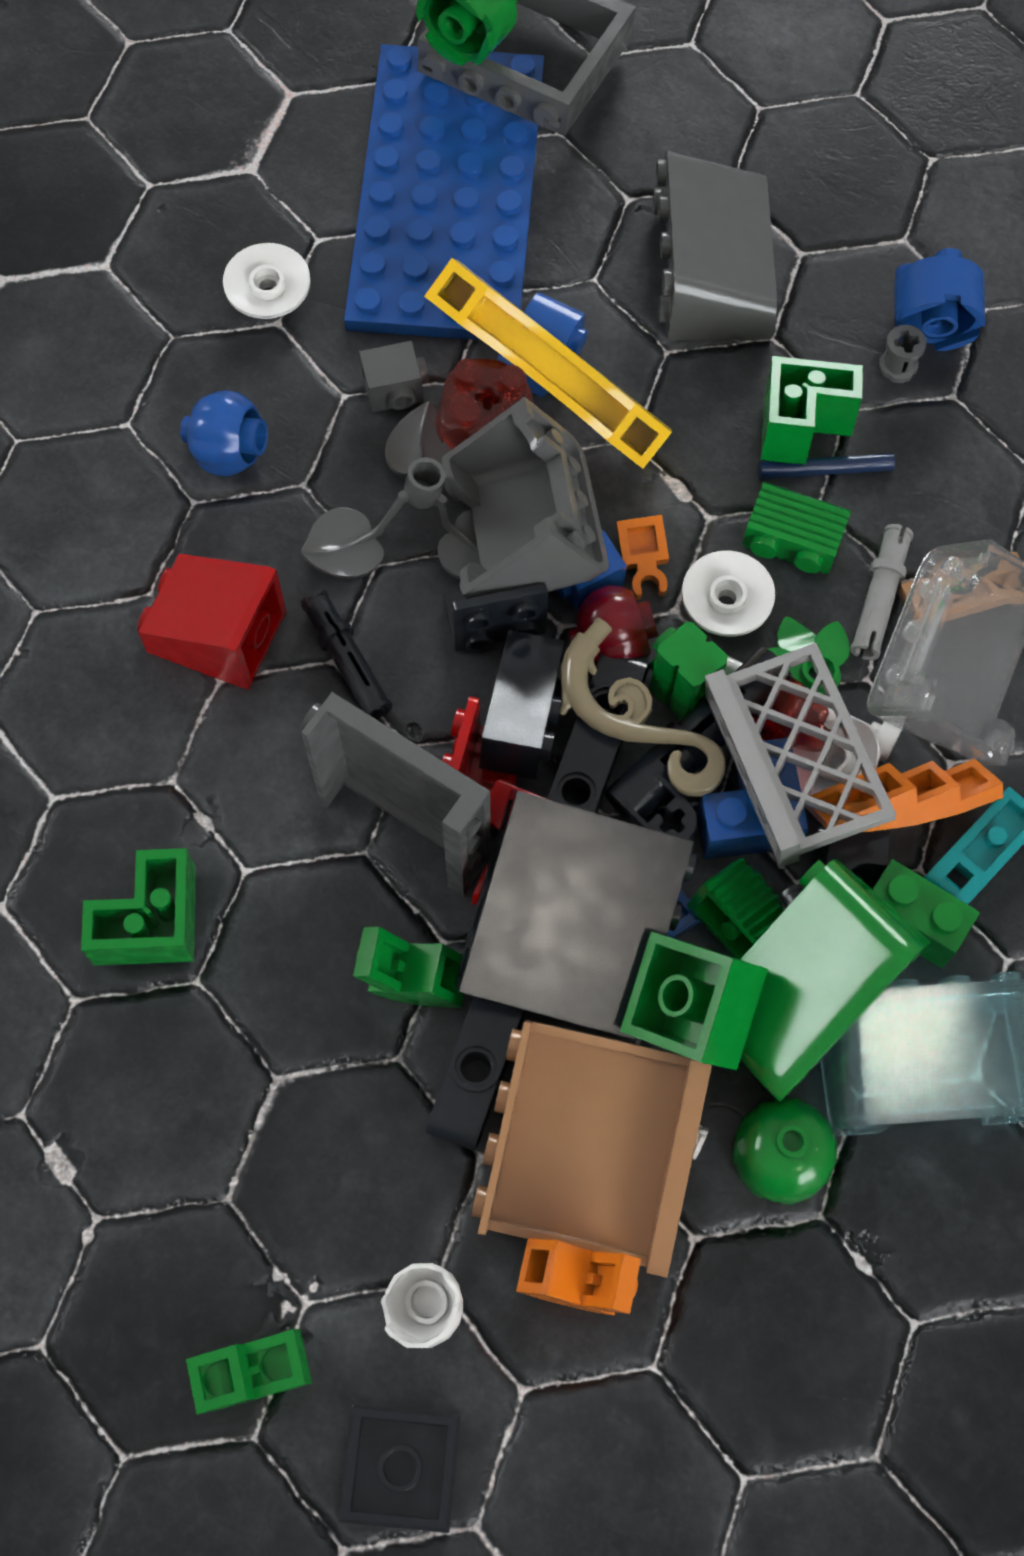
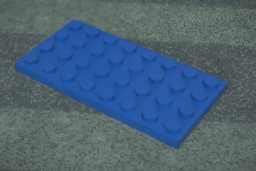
[344,44,544,340]

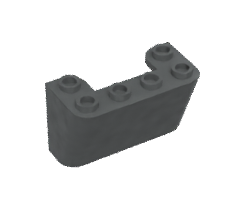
[652,150,777,340]

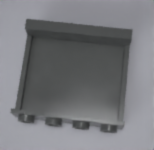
[301,692,491,897]

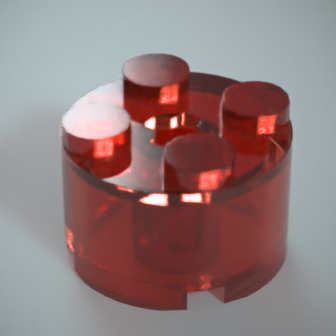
[436,358,533,449]

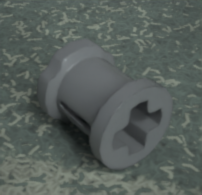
[878,325,927,383]

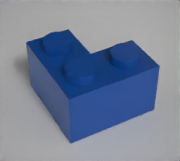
[696,738,808,860]

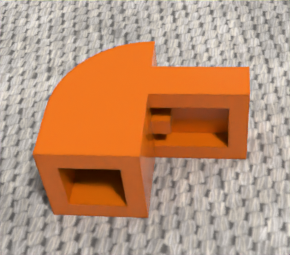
[516,1238,641,1316]

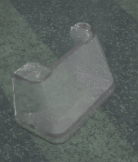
[867,539,1024,766]

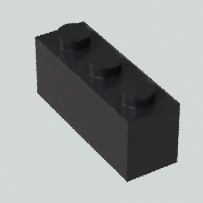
[479,630,564,779]

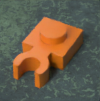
[616,515,669,600]

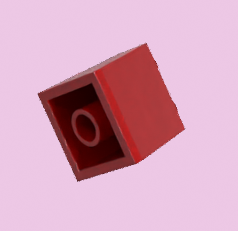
[137,554,287,690]

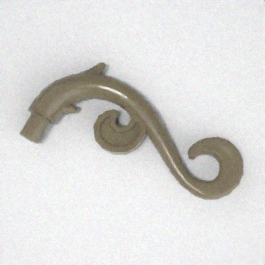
[559,618,726,797]

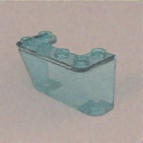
[820,972,1024,1136]

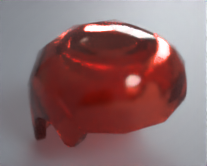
[772,678,831,752]

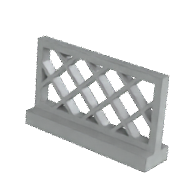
[705,643,896,868]

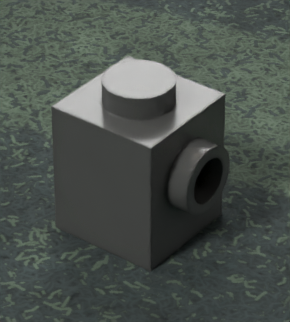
[359,340,429,413]

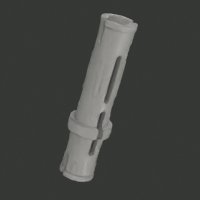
[850,524,914,660]

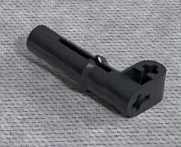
[604,647,793,842]

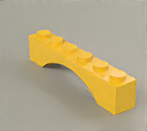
[424,258,672,469]

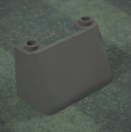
[441,397,609,599]

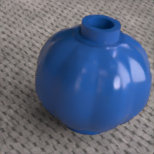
[180,390,268,477]

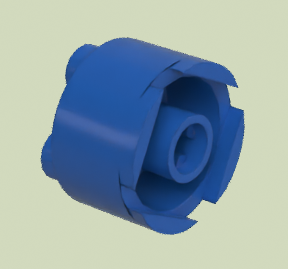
[894,248,986,351]

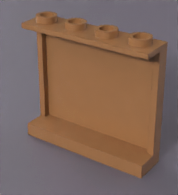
[471,1020,712,1278]

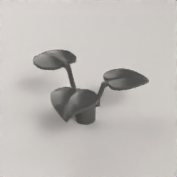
[301,401,480,580]

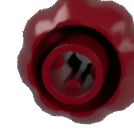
[568,585,659,666]

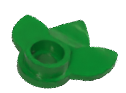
[768,616,850,695]

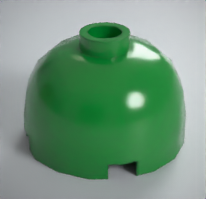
[731,1098,837,1205]

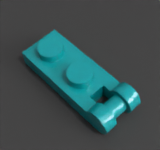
[924,786,1024,905]

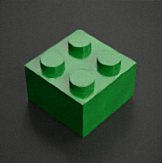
[620,931,768,1070]

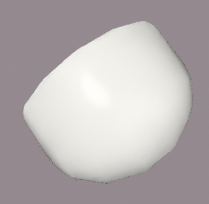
[381,1263,463,1348]

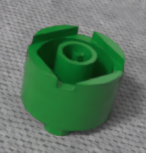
[416,0,519,66]

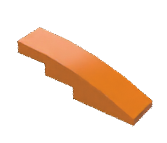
[804,758,1003,832]

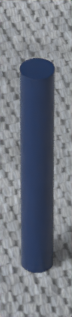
[758,453,895,479]

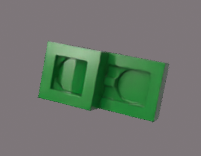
[186,1329,312,1415]

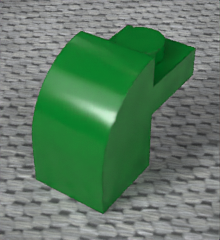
[353,927,464,1008]

